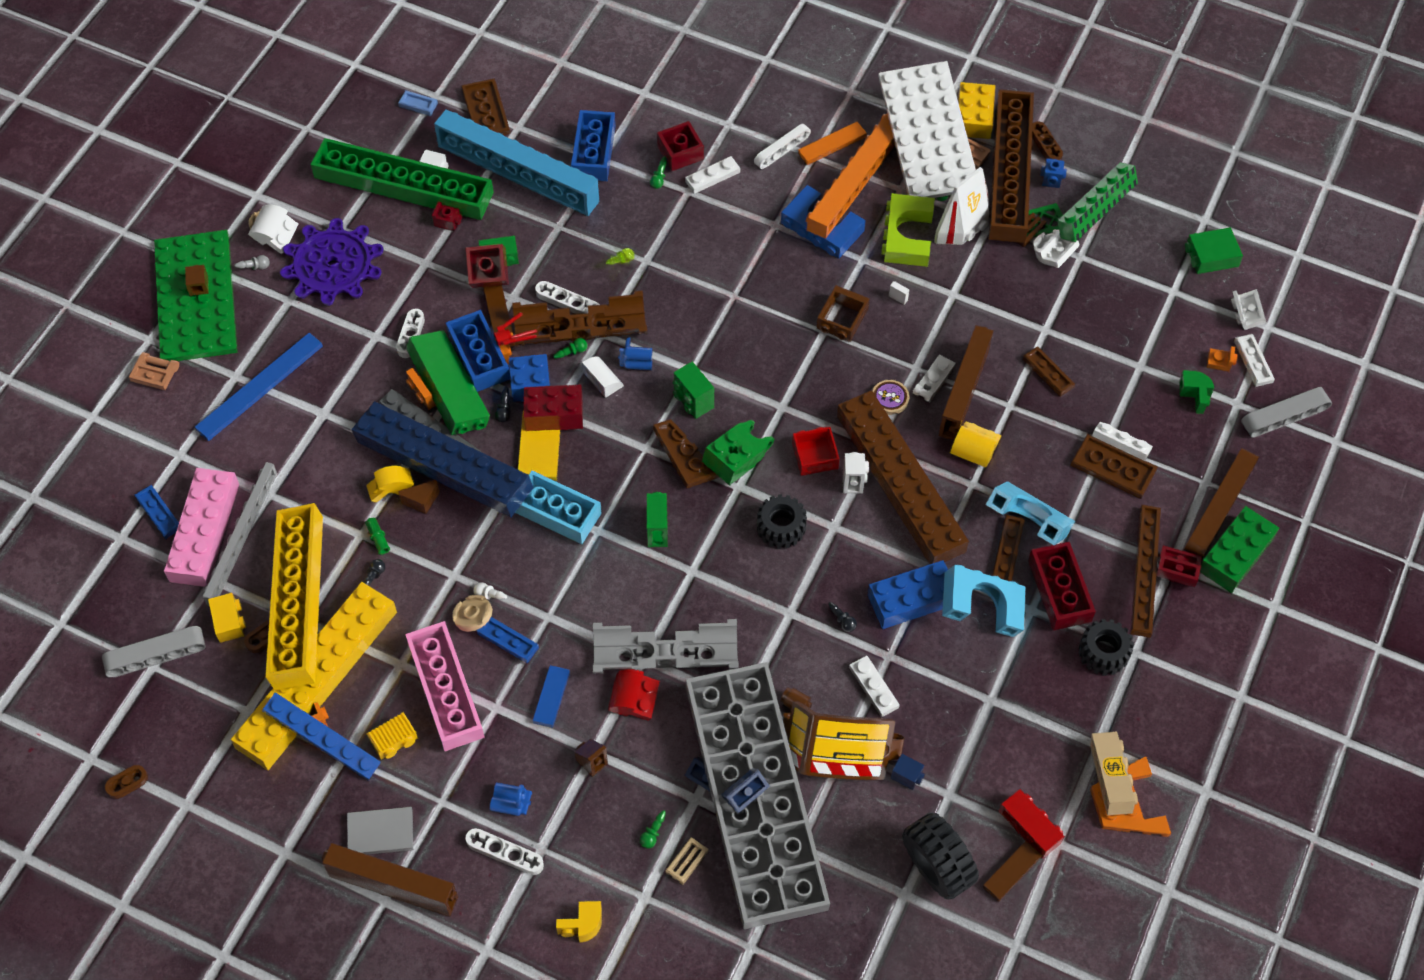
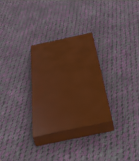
[461,78,511,135]
[1070,433,1158,499]

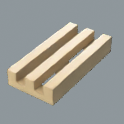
[665,837,708,885]

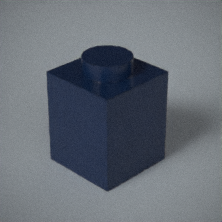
[891,754,925,790]

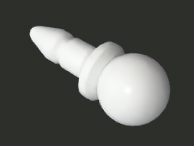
[473,582,507,600]

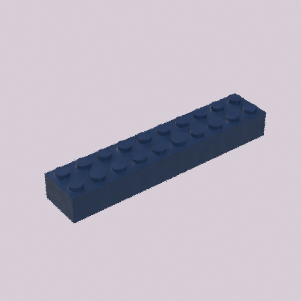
[351,401,534,517]

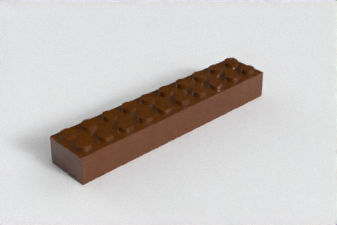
[989,89,1034,243]
[837,390,969,564]

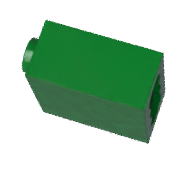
[647,492,668,547]

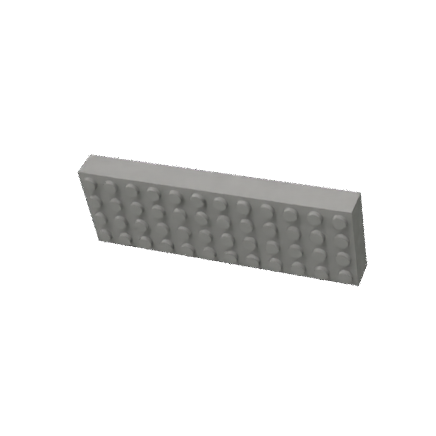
[686,662,830,930]

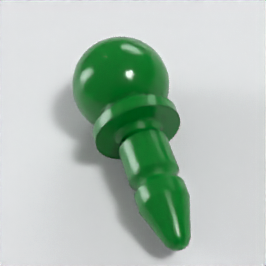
[650,156,667,189]
[553,338,588,359]
[639,810,666,849]

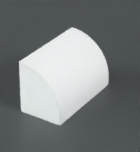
[582,357,624,398]

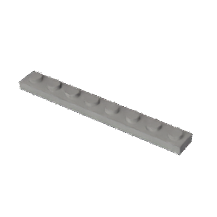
[203,462,277,606]

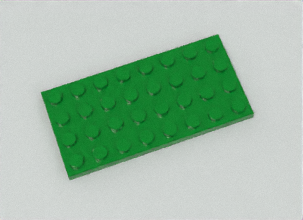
[154,230,238,361]

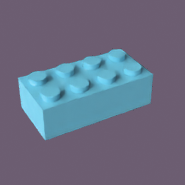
[515,471,601,544]

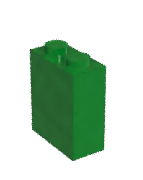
[1185,227,1243,274]

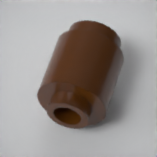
[780,687,812,710]

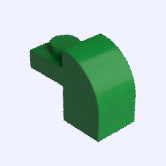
[1179,370,1214,414]

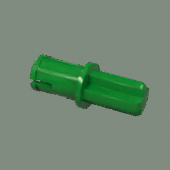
[365,517,390,555]

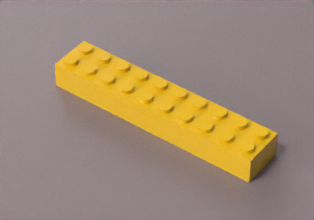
[266,503,323,690]
[230,582,397,770]

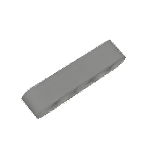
[1241,387,1332,438]
[102,626,206,677]

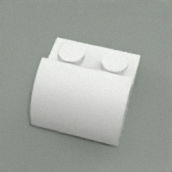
[248,204,298,254]

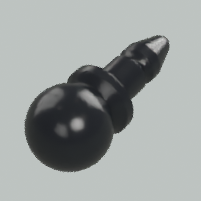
[495,386,510,422]
[363,559,386,586]
[828,602,857,632]

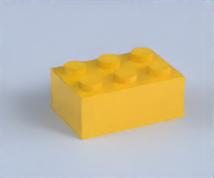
[958,82,995,139]

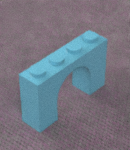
[986,481,1075,545]
[942,565,1025,637]

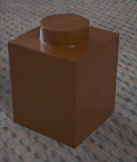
[185,265,209,296]

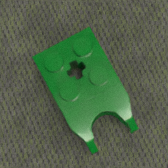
[702,420,775,486]

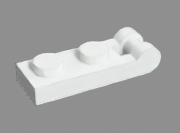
[913,355,956,402]

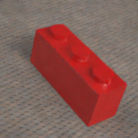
[999,789,1065,859]

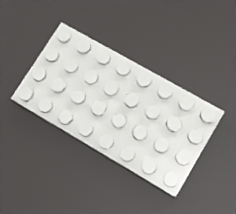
[878,61,976,198]

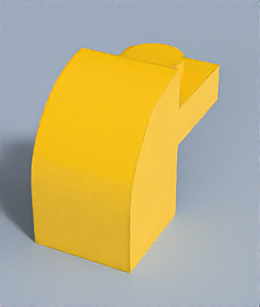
[366,466,414,503]
[556,901,602,943]

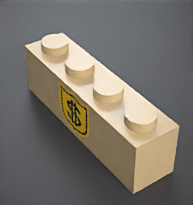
[1090,732,1138,815]

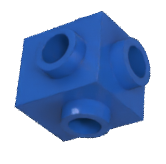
[1040,159,1067,188]

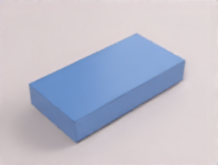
[398,90,438,116]

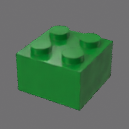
[673,361,714,419]

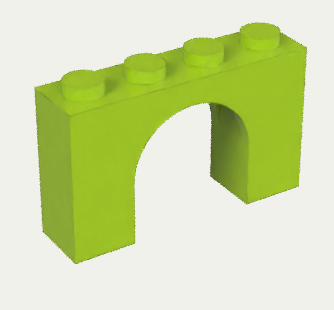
[881,193,935,267]

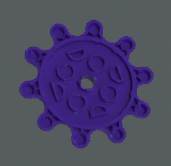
[280,218,384,306]

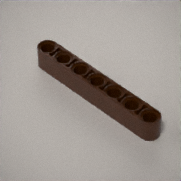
[1184,448,1259,559]

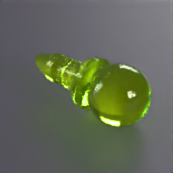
[606,248,635,265]

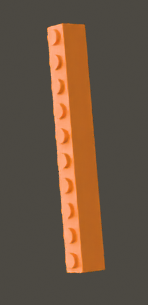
[806,114,895,239]

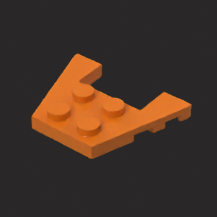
[1090,757,1171,837]

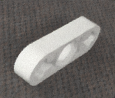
[396,309,425,358]

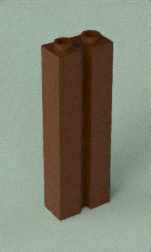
[939,325,994,441]
[322,843,458,917]

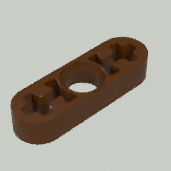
[1032,121,1063,160]

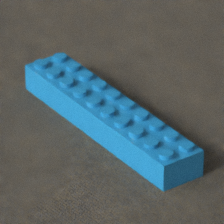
[434,110,599,216]

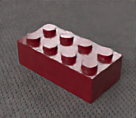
[1028,541,1096,631]

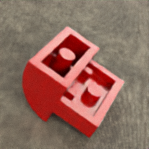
[608,669,660,721]

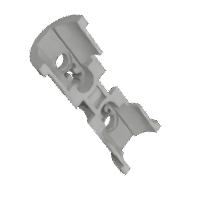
[593,619,739,674]

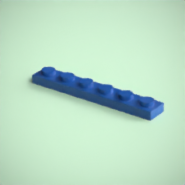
[262,692,381,781]

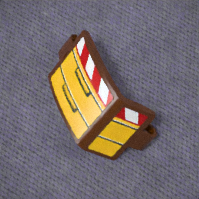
[782,702,905,780]

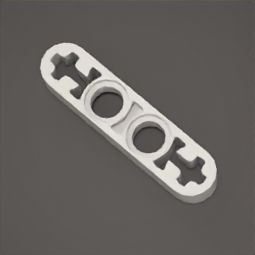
[754,124,811,169]
[535,281,600,314]
[466,828,544,875]

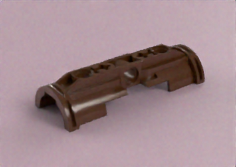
[512,290,647,347]

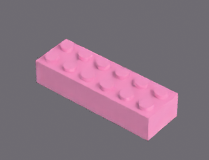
[164,468,239,587]
[405,621,485,751]

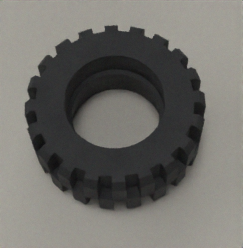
[902,813,979,900]

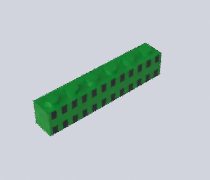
[1057,162,1138,243]

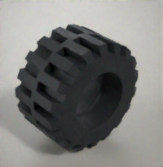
[757,494,807,549]
[1078,619,1134,676]

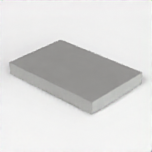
[347,807,414,855]

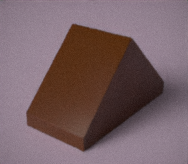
[398,480,440,514]

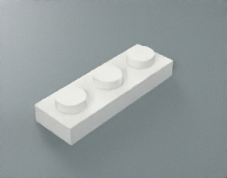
[685,156,740,194]
[1092,422,1153,461]
[849,656,899,717]

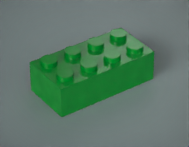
[1200,506,1279,593]

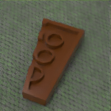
[653,419,720,489]

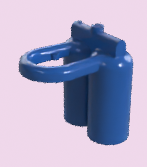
[618,337,653,371]
[490,782,532,816]

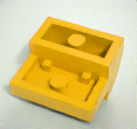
[950,421,1001,467]

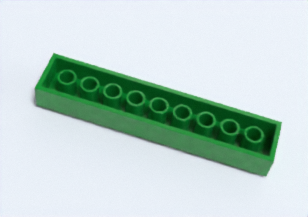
[311,138,494,220]

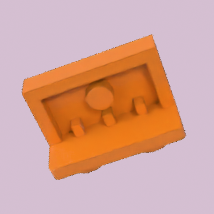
[406,368,436,410]

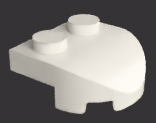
[1034,229,1080,268]

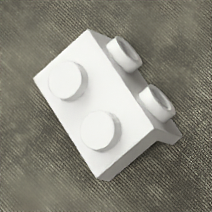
[1231,289,1266,330]

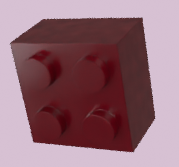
[657,121,704,171]
[466,244,509,288]

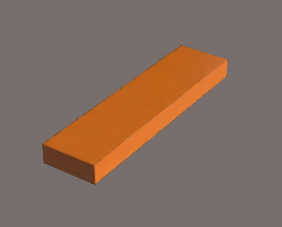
[798,121,867,165]

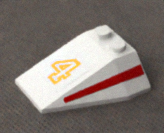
[934,167,989,245]

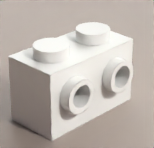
[843,452,869,493]

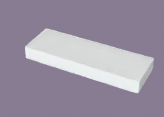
[1234,334,1275,387]

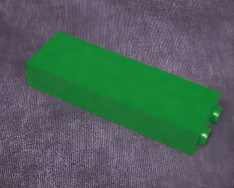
[406,330,490,435]

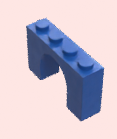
[781,185,866,259]

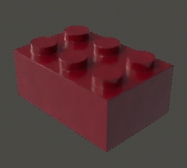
[524,384,583,431]

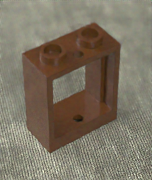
[816,285,870,342]

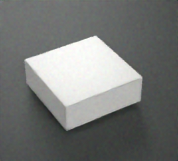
[889,282,909,305]

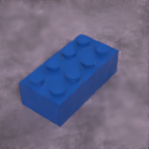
[571,110,616,182]
[446,310,511,392]
[867,560,948,629]

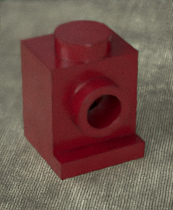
[432,202,462,231]

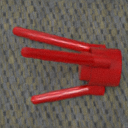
[494,312,537,347]

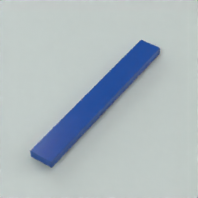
[195,333,323,441]

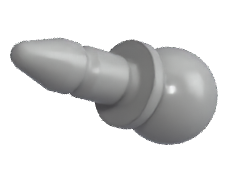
[235,255,270,270]

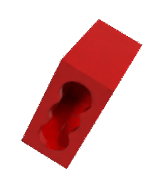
[792,427,840,476]

